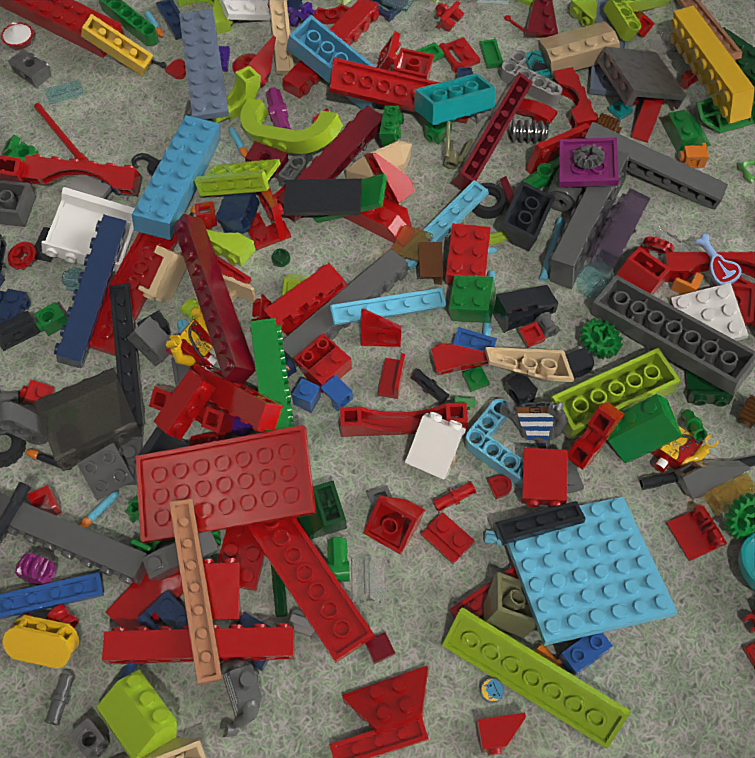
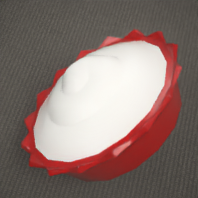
[0,22,33,49]

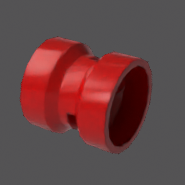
[46,604,79,628]

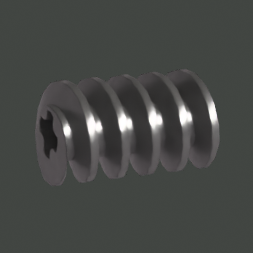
[511,119,549,144]

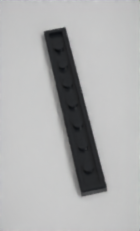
[109,283,144,430]

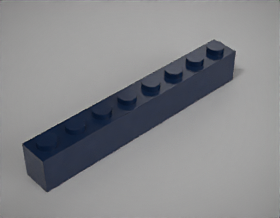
[54,214,127,369]

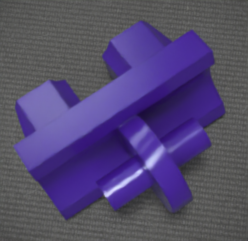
[288,2,315,27]

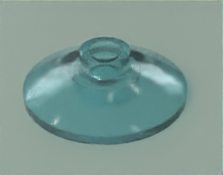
[577,261,614,298]

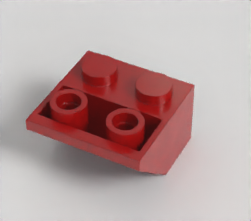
[616,247,671,295]
[293,333,352,394]

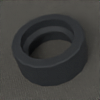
[472,183,506,219]

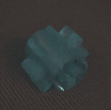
[61,267,82,292]

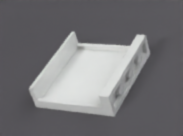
[42,187,135,274]

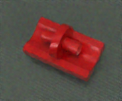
[435,0,465,32]

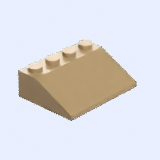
[539,21,620,76]

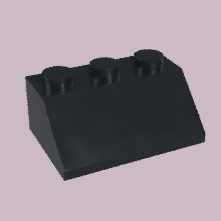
[501,181,555,251]

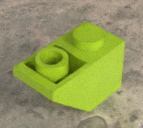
[569,0,598,27]

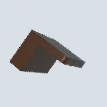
[419,242,443,285]

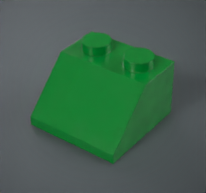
[663,110,711,153]

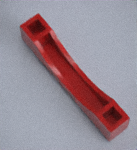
[22,154,141,196]
[662,251,755,282]
[340,403,468,437]

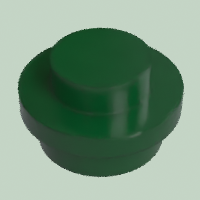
[271,248,291,267]

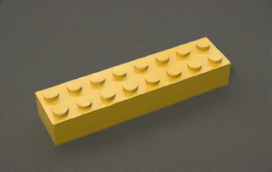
[670,5,755,124]

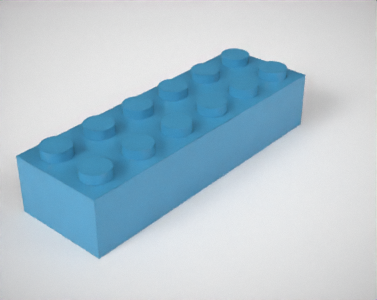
[286,15,378,110]

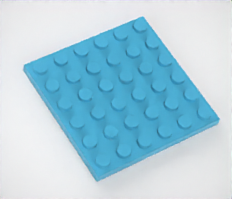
[506,497,677,646]

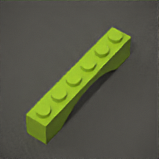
[184,213,256,267]

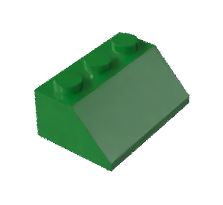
[608,394,683,463]

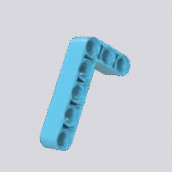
[465,399,523,489]

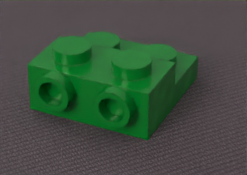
[379,106,404,147]

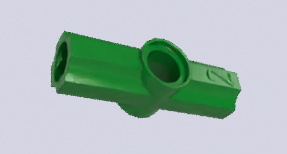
[518,155,560,189]

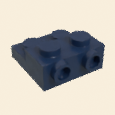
[0,289,31,323]

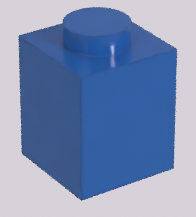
[292,378,321,413]

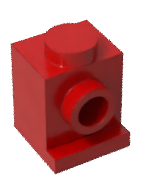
[194,201,217,229]

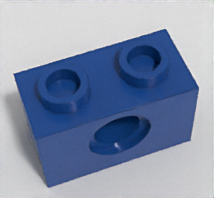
[558,633,613,676]

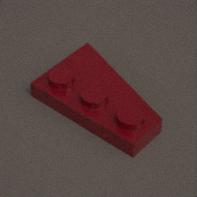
[525,0,558,38]

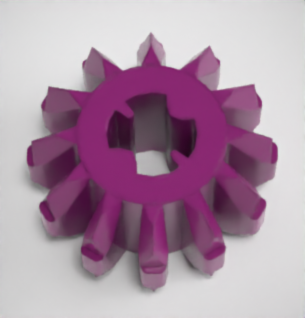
[15,553,57,586]

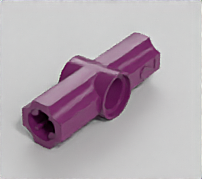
[265,87,291,129]

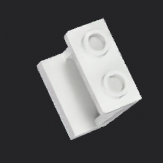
[405,412,466,479]

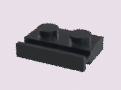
[0,310,40,351]

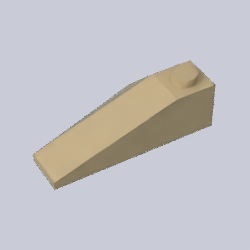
[485,347,574,382]

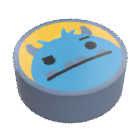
[480,678,504,704]

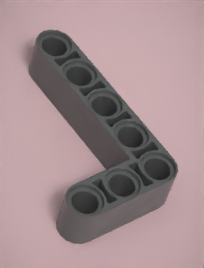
[0,402,49,445]

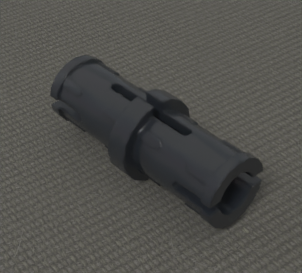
[411,369,450,404]

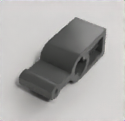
[278,152,313,187]

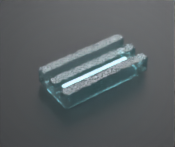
[45,79,84,105]

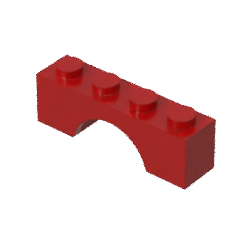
[551,67,598,129]
[149,386,235,433]

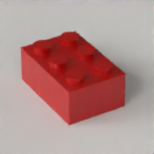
[445,223,491,285]

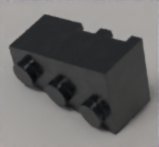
[493,285,558,333]

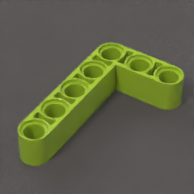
[603,0,671,42]

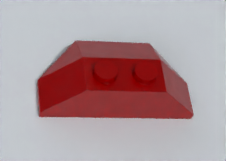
[343,197,414,248]

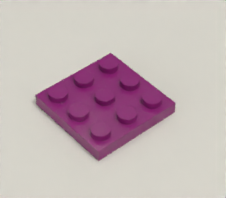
[560,137,619,187]

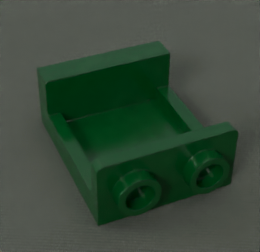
[684,368,734,407]

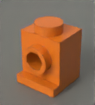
[678,143,709,168]

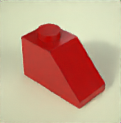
[476,712,526,756]

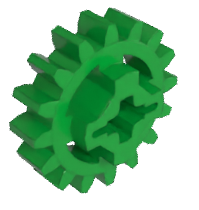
[579,318,623,359]
[723,492,755,541]

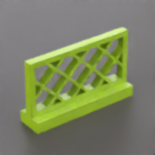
[194,159,281,197]

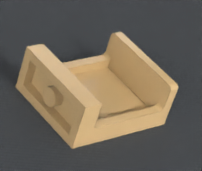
[138,245,187,302]

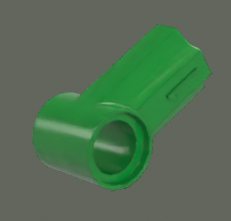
[327,537,350,582]

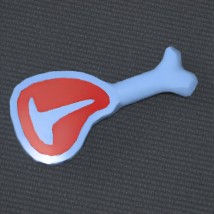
[694,233,741,286]

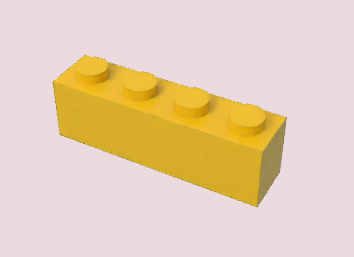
[81,14,153,76]

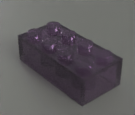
[589,188,651,275]

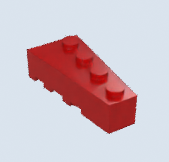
[264,263,347,336]

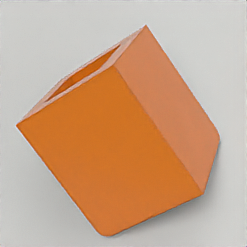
[671,273,704,295]

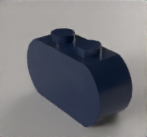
[216,192,260,234]

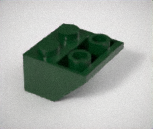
[298,480,347,540]

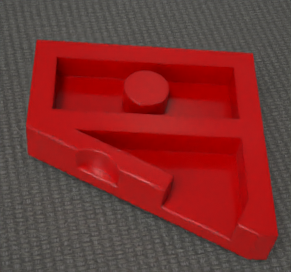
[361,309,401,347]

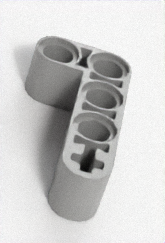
[500,50,562,106]

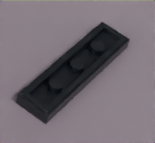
[494,501,586,545]

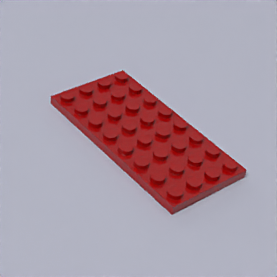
[136,425,316,543]

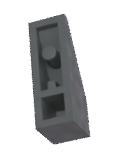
[142,532,219,581]

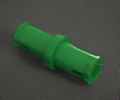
[681,409,707,441]

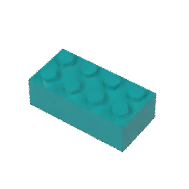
[415,73,496,125]

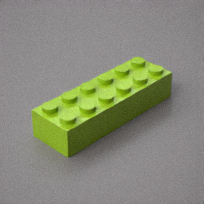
[550,348,681,441]

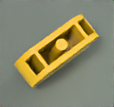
[2,615,79,669]

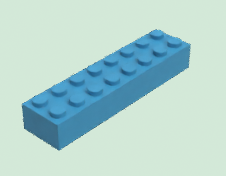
[132,115,221,240]

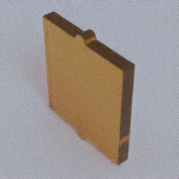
[392,225,433,263]

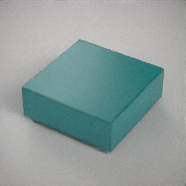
[608,99,633,120]

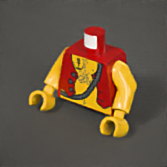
[165,305,217,368]
[651,408,719,473]

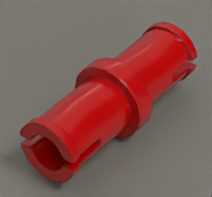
[432,481,477,513]

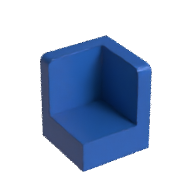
[321,375,353,412]

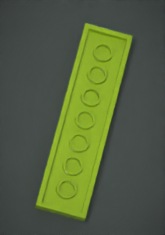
[442,607,631,749]

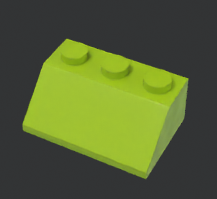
[96,670,177,758]

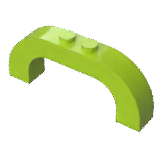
[240,98,343,154]

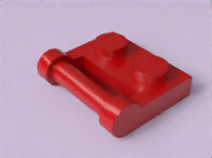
[438,37,481,73]

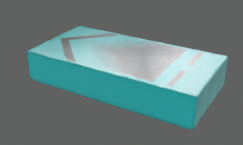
[526,50,552,79]

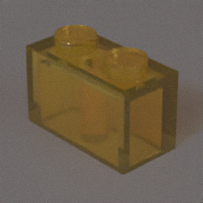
[704,472,755,517]

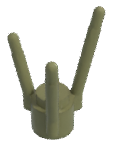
[444,121,473,169]

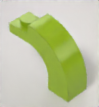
[212,66,260,123]

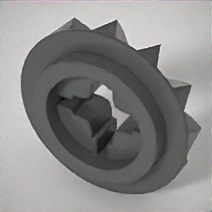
[574,143,605,169]

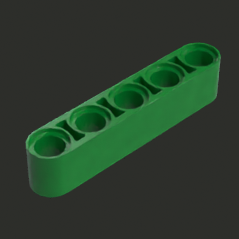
[99,0,159,47]

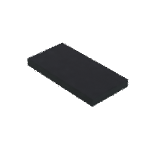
[283,179,362,216]

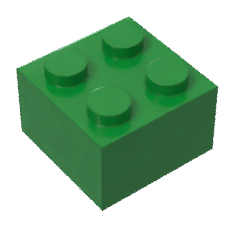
[449,276,496,323]

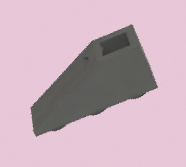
[674,461,750,499]

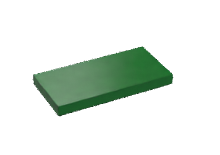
[314,173,387,223]

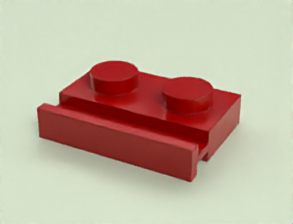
[421,512,475,565]

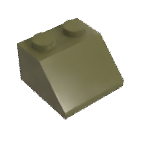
[484,572,536,638]

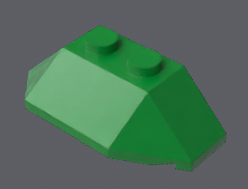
[696,86,755,133]

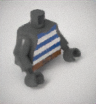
[500,401,568,449]
[220,658,262,737]

